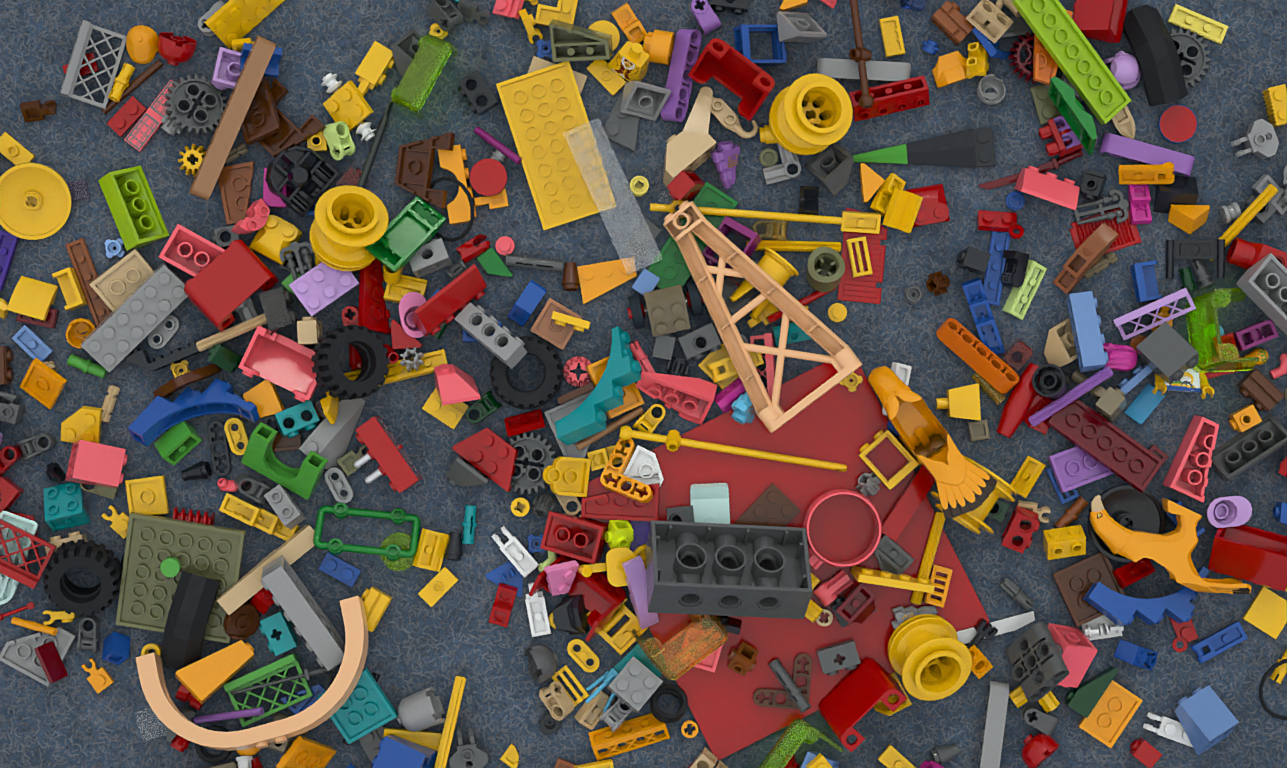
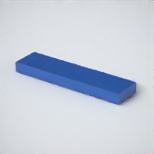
[983,231,1011,306]

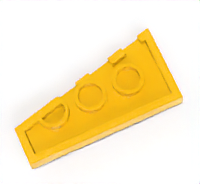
[850,566,935,593]

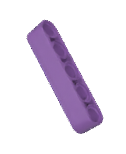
[661,29,702,122]
[1099,133,1195,177]

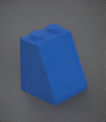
[372,735,438,768]

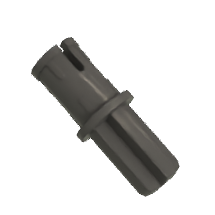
[999,578,1034,611]

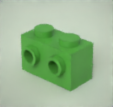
[154,421,202,465]

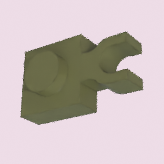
[336,445,366,477]

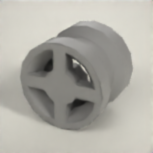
[1219,202,1241,224]

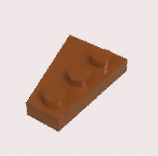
[218,161,255,225]

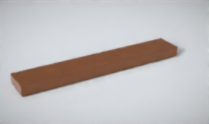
[65,238,112,327]

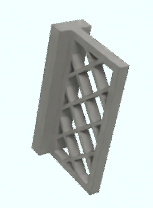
[59,20,126,109]

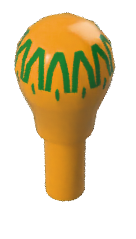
[1241,348,1269,365]

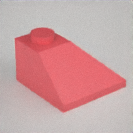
[434,364,481,405]

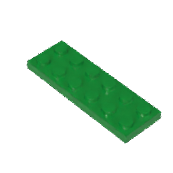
[648,182,738,289]

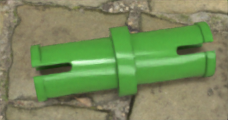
[67,354,107,379]

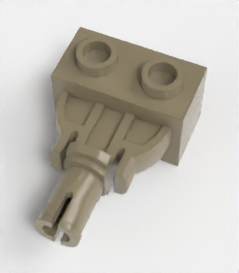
[1071,370,1127,423]

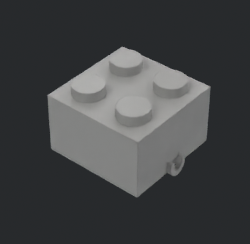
[607,656,663,713]

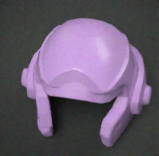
[1103,51,1141,90]

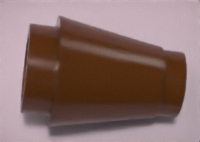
[561,262,580,291]

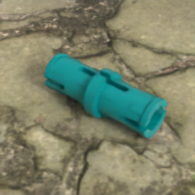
[462,504,477,544]

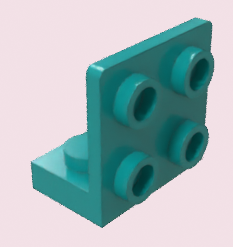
[43,482,90,532]

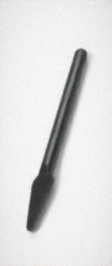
[357,80,399,188]

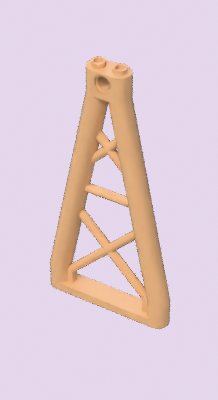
[663,200,863,433]

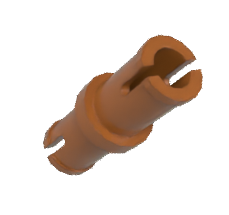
[1054,496,1089,528]

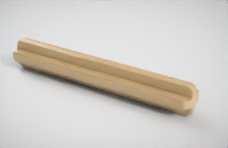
[196,313,269,352]

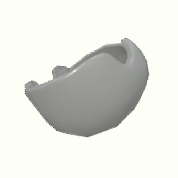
[976,74,1006,105]

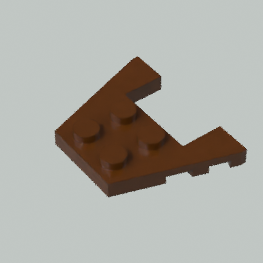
[258,78,326,158]
[394,132,455,208]

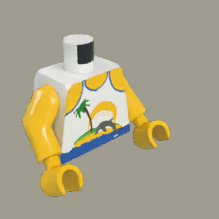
[1152,364,1214,399]

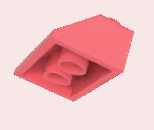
[1014,165,1080,210]
[159,224,225,277]

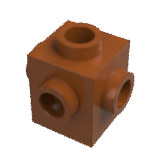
[727,641,759,676]

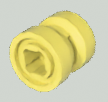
[629,176,649,197]

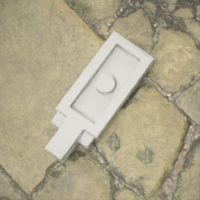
[525,582,551,637]

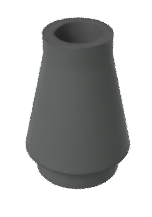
[929,743,960,765]

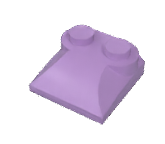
[211,47,241,90]

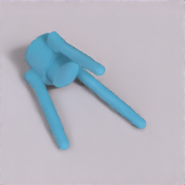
[585,668,619,713]

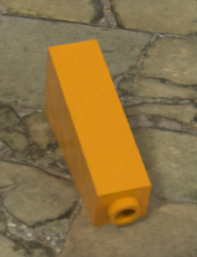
[175,640,255,705]

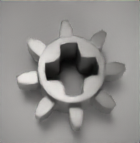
[161,114,182,136]
[400,347,424,371]
[856,472,881,496]

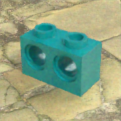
[274,399,320,439]

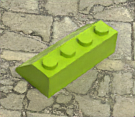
[98,165,169,251]

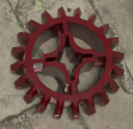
[1008,32,1059,84]

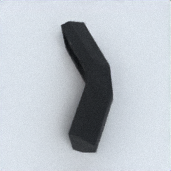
[1123,5,1188,106]
[160,571,221,670]

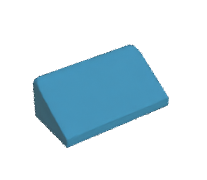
[1124,383,1165,425]

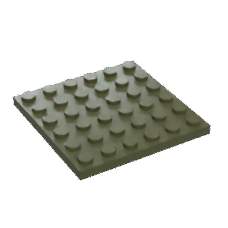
[115,512,246,644]

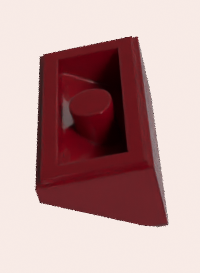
[35,641,68,684]

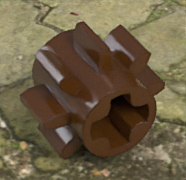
[926,271,950,296]

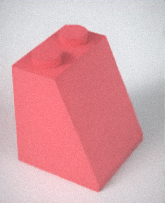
[65,440,127,488]
[1047,623,1098,688]

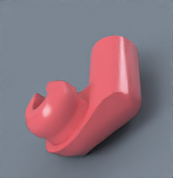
[1269,353,1287,380]
[217,478,246,492]

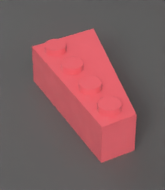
[1162,415,1219,503]

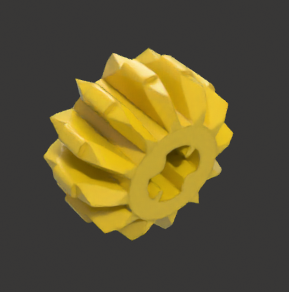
[178,144,206,177]

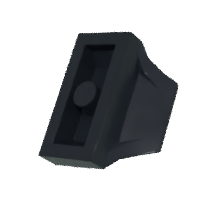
[552,594,590,635]

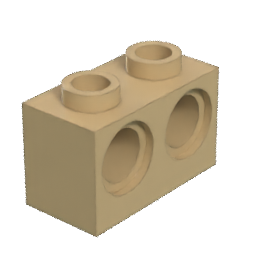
[966,0,1014,44]
[297,317,323,345]

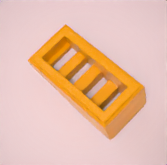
[924,565,953,608]

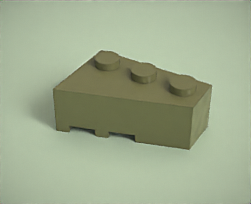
[549,19,613,62]

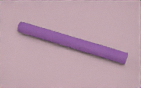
[193,707,264,724]

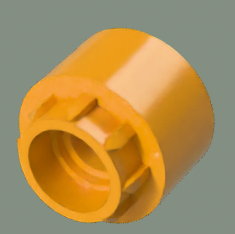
[643,29,675,65]

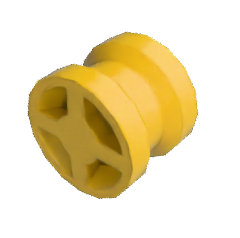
[511,497,530,517]

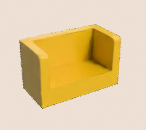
[52,267,88,311]

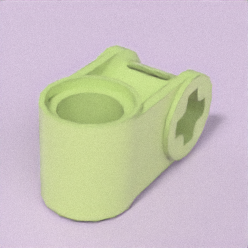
[323,121,355,160]

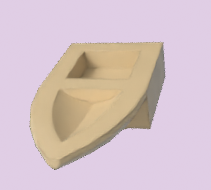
[1111,105,1136,139]

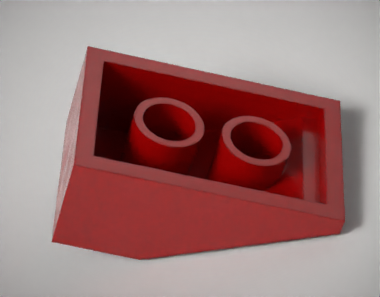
[540,511,609,564]

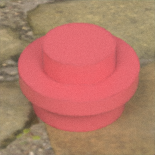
[495,236,515,256]

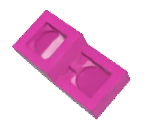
[1128,184,1152,225]

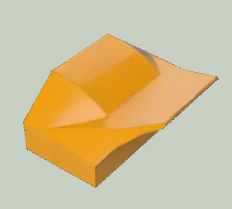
[932,51,968,89]

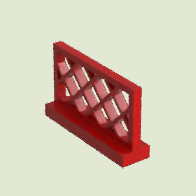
[0,519,57,589]

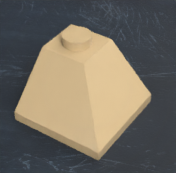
[1044,318,1077,367]

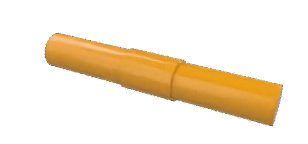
[11,617,58,636]

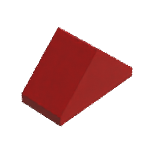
[391,319,424,350]

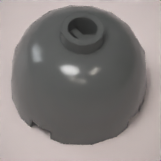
[524,644,559,684]

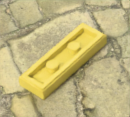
[1167,4,1229,45]

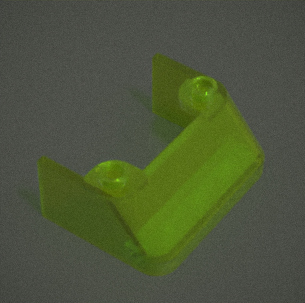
[390,34,458,120]
[1185,288,1259,373]
[758,719,844,768]

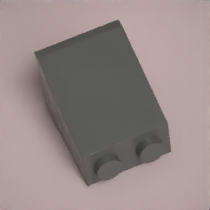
[1136,321,1199,385]

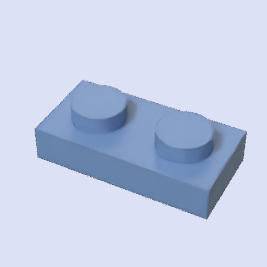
[12,325,54,362]
[1117,365,1153,395]

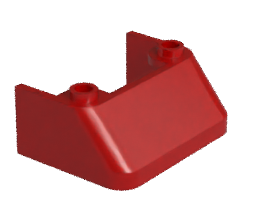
[528,555,626,642]

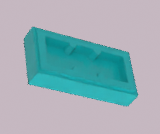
[772,323,812,347]

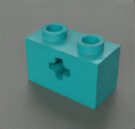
[259,610,300,656]

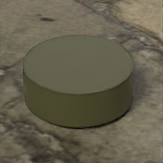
[759,148,778,168]

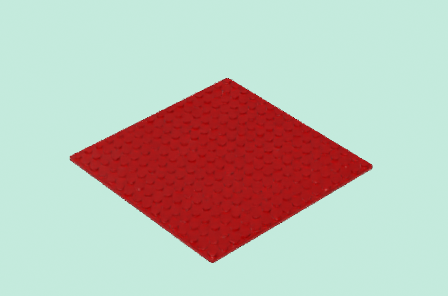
[583,363,989,760]

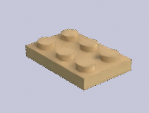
[89,248,154,312]

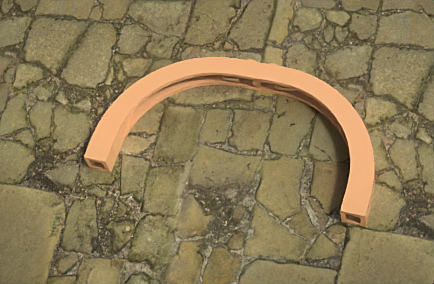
[136,596,369,751]

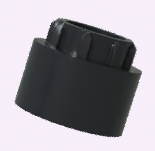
[1032,364,1070,400]

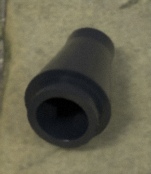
[181,461,212,481]
[444,532,463,561]

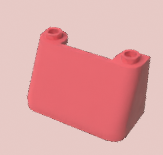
[238,325,319,402]

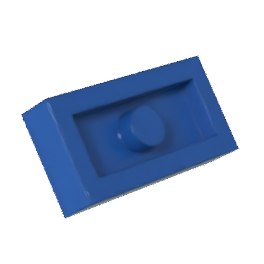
[319,552,362,587]

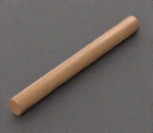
[575,406,644,451]

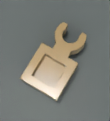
[1017,500,1051,523]

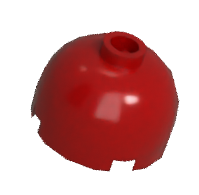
[157,32,197,66]
[1021,734,1060,768]

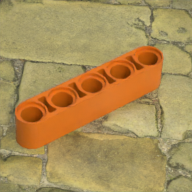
[936,318,1019,394]

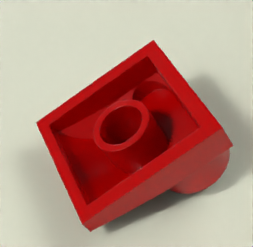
[905,184,950,227]

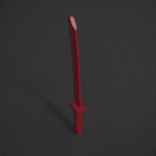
[978,149,1083,190]

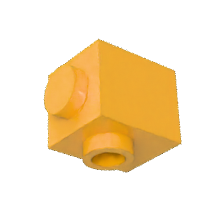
[1228,404,1262,432]

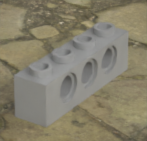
[455,302,527,369]

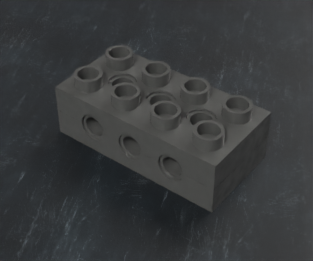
[645,520,813,619]

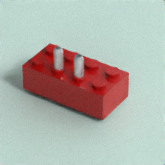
[353,416,423,493]

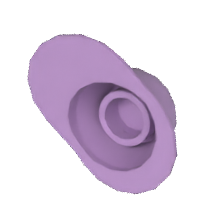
[1206,496,1252,528]

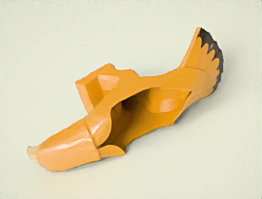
[868,366,997,518]
[1090,494,1252,594]

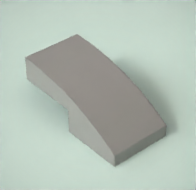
[1251,174,1287,215]

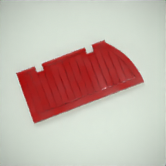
[837,208,888,304]

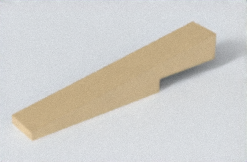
[216,524,315,615]

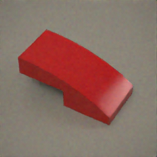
[489,583,518,628]

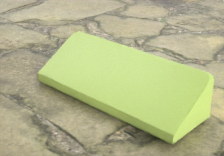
[1002,259,1047,320]

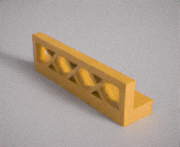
[589,713,670,761]

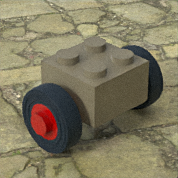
[627,282,704,337]

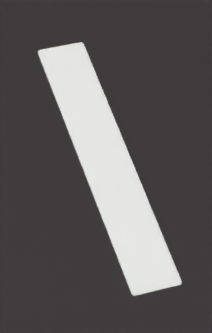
[957,611,1035,644]

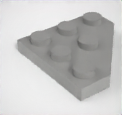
[544,390,593,458]
[0,626,77,687]

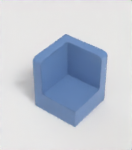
[632,268,660,296]

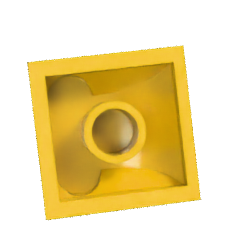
[249,215,303,266]

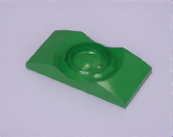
[1048,76,1097,155]
[365,196,446,273]

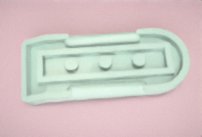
[690,483,730,524]
[0,511,38,605]

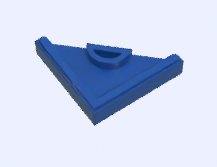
[972,27,1011,60]

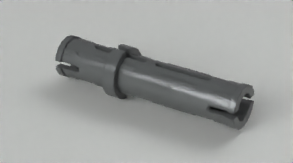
[505,254,564,273]
[768,658,811,713]

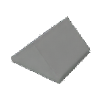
[777,11,828,43]
[620,80,671,121]

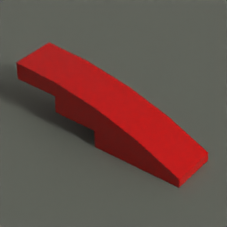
[882,465,935,541]

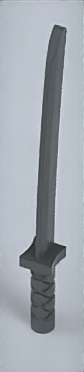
[231,666,336,695]

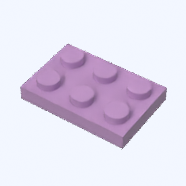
[289,262,359,317]

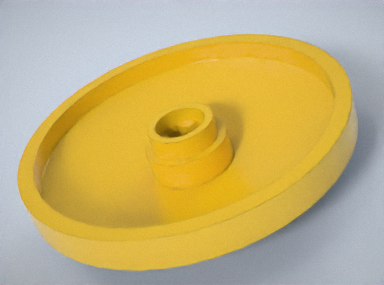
[0,163,72,240]

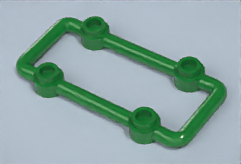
[313,503,421,561]

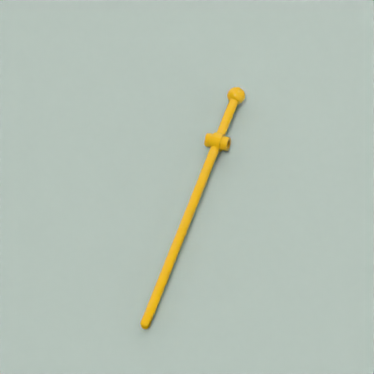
[619,425,847,472]

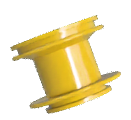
[769,73,853,155]
[309,185,389,271]
[931,455,1018,535]
[888,614,972,701]

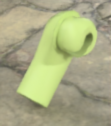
[538,550,557,572]

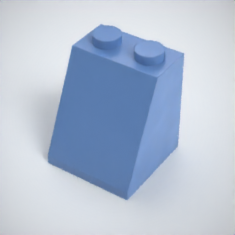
[1174,685,1239,756]

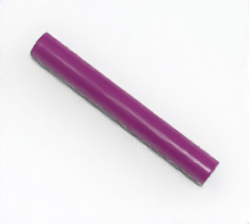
[474,126,522,165]

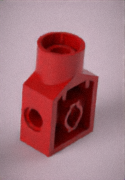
[1226,237,1287,270]

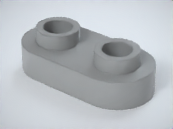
[148,315,180,349]
[325,467,354,504]

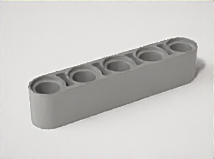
[817,58,911,83]
[978,681,1010,768]

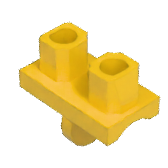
[966,42,989,79]

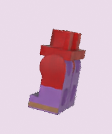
[1038,107,1098,157]

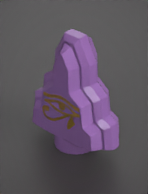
[710,141,740,189]

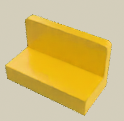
[882,188,923,233]

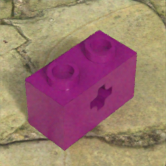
[1233,319,1279,351]

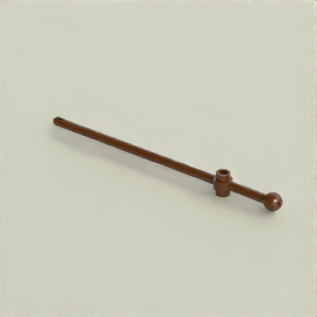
[849,0,874,108]

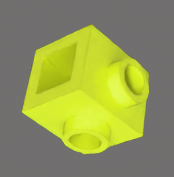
[604,520,634,549]

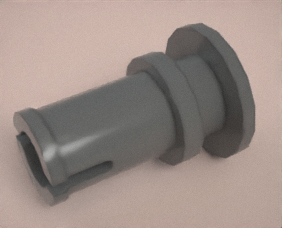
[1191,259,1216,290]

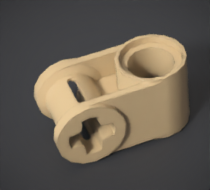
[539,681,575,721]

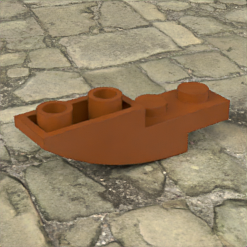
[1053,223,1120,294]

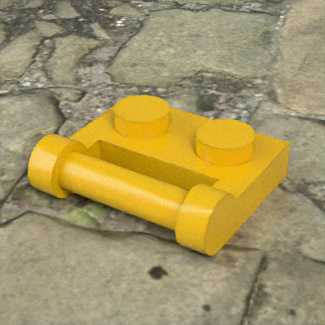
[598,604,648,655]

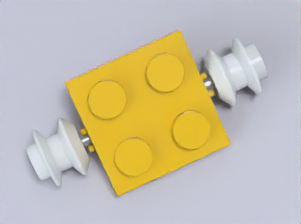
[321,73,377,142]

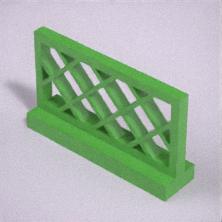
[223,653,313,727]

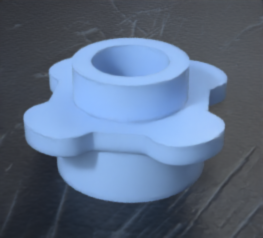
[105,238,125,258]

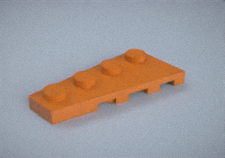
[1033,9,1073,85]

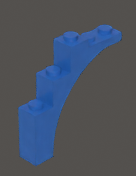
[128,378,260,447]
[1083,566,1209,627]

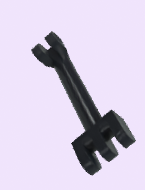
[967,619,998,649]

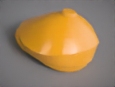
[126,25,158,64]

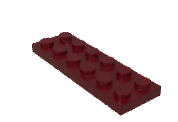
[1046,399,1164,493]

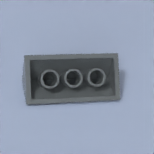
[1211,414,1287,481]

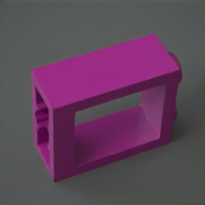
[702,216,761,278]

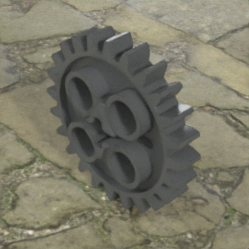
[1170,28,1211,88]
[164,74,227,136]
[510,432,558,495]

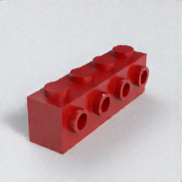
[849,75,930,122]

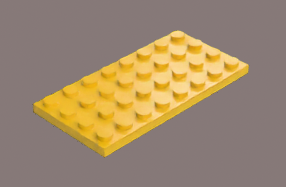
[496,61,617,231]

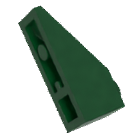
[1064,666,1119,718]

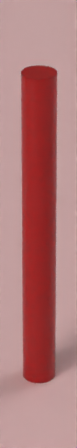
[766,288,836,324]

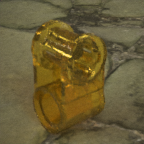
[752,220,789,241]

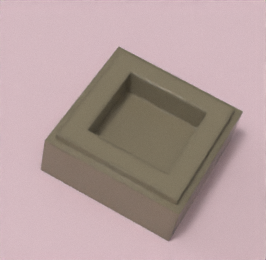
[968,419,990,441]

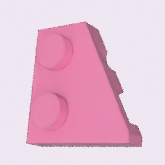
[544,560,579,596]

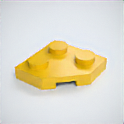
[61,406,102,444]

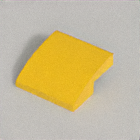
[7,276,59,321]

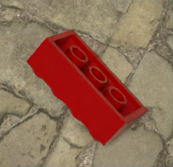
[411,264,487,337]

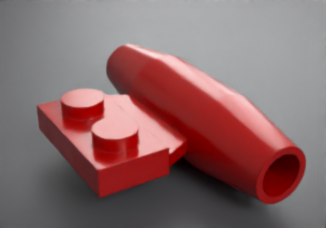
[996,363,1056,438]

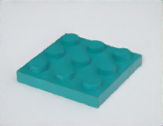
[317,667,398,744]

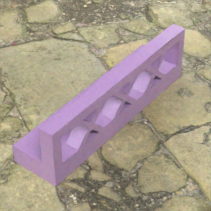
[1113,287,1196,340]

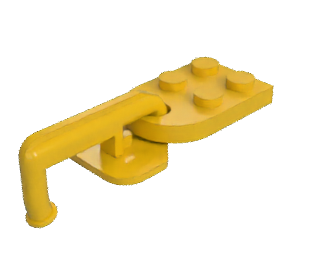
[577,544,646,587]

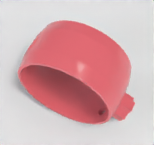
[803,489,882,570]

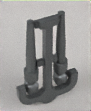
[1073,190,1129,225]
[280,242,314,281]

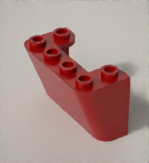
[688,38,775,121]
[184,240,279,332]
[819,659,907,753]

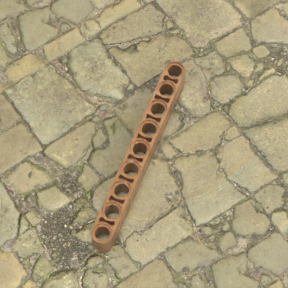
[189,36,276,201]

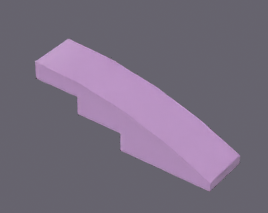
[622,556,659,629]

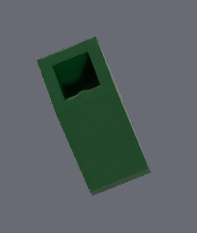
[207,344,243,373]

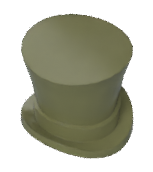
[806,247,845,292]

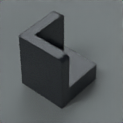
[798,186,819,215]

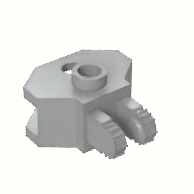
[1231,119,1279,159]

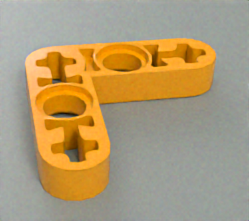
[600,438,653,503]

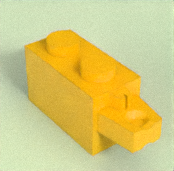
[355,41,395,96]

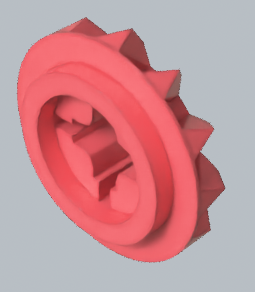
[563,356,592,387]

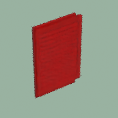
[1069,208,1142,254]

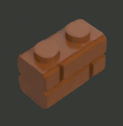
[930,0,974,46]

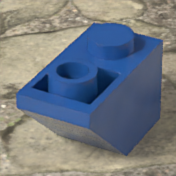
[1113,639,1158,671]

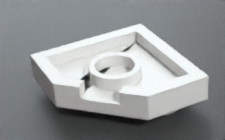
[623,445,664,487]

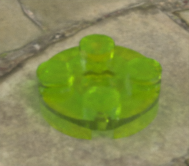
[380,532,418,571]

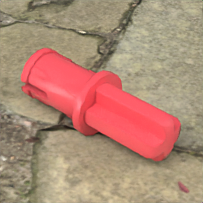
[630,341,655,373]

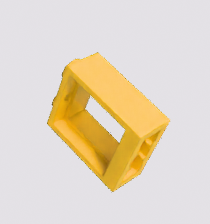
[858,429,919,490]

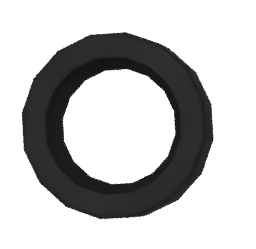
[650,684,688,723]
[195,725,231,763]

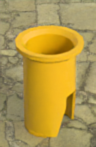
[728,246,799,320]

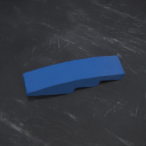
[961,277,1005,355]

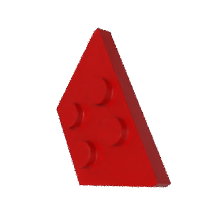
[452,428,518,492]

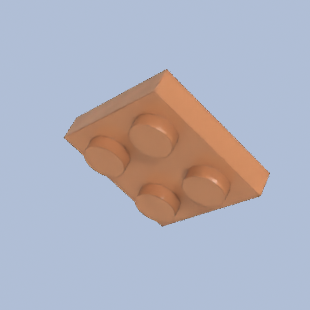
[530,298,583,350]

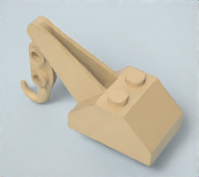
[663,86,758,187]

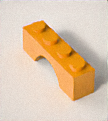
[437,144,477,225]

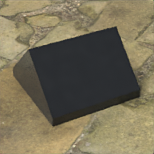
[1153,174,1199,213]

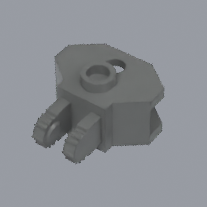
[449,727,490,768]

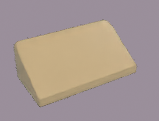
[574,687,615,730]

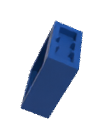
[733,24,787,66]

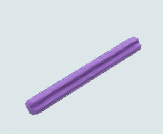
[1028,366,1114,427]

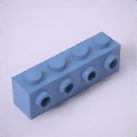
[1066,291,1108,373]

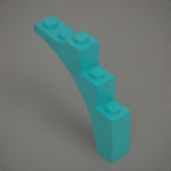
[555,326,641,446]

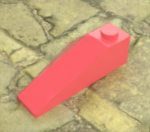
[635,371,717,425]

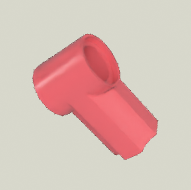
[813,570,853,607]

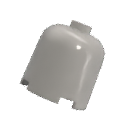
[397,686,445,732]

